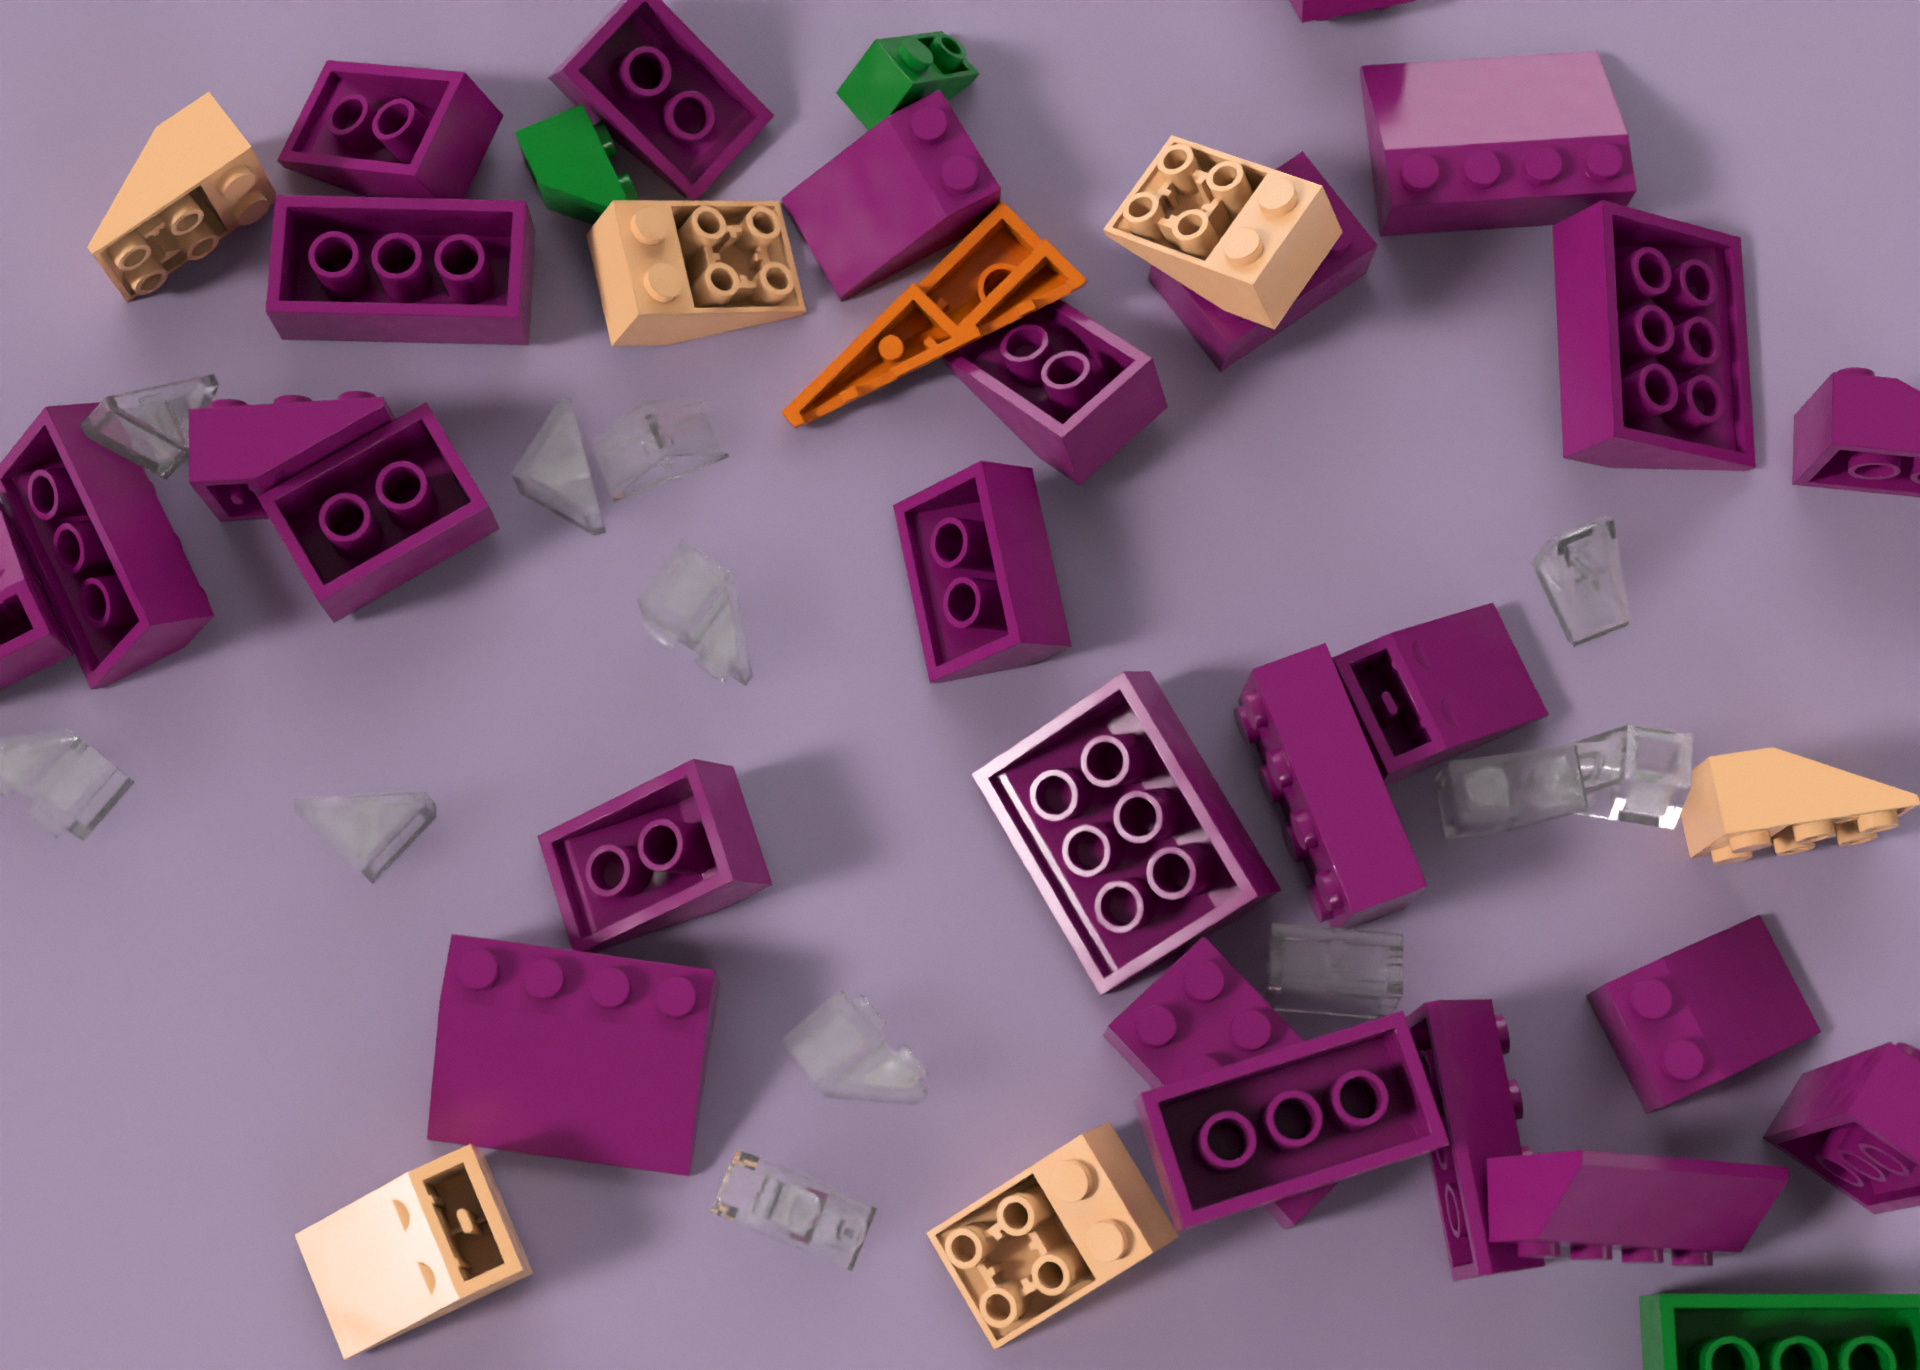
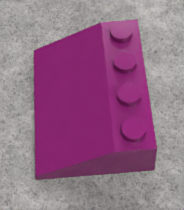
[1360,51,1636,236]
[1552,200,1756,471]
[972,671,1282,996]
[427,934,720,1177]

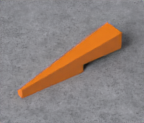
[781,201,1087,429]

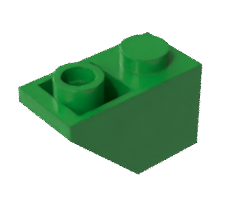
[836,31,980,131]
[515,103,639,225]

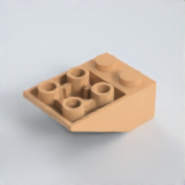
[87,92,277,302]
[1103,135,1343,330]
[586,200,806,347]
[1674,747,1920,865]
[926,1121,1179,1350]
[295,1144,534,1360]

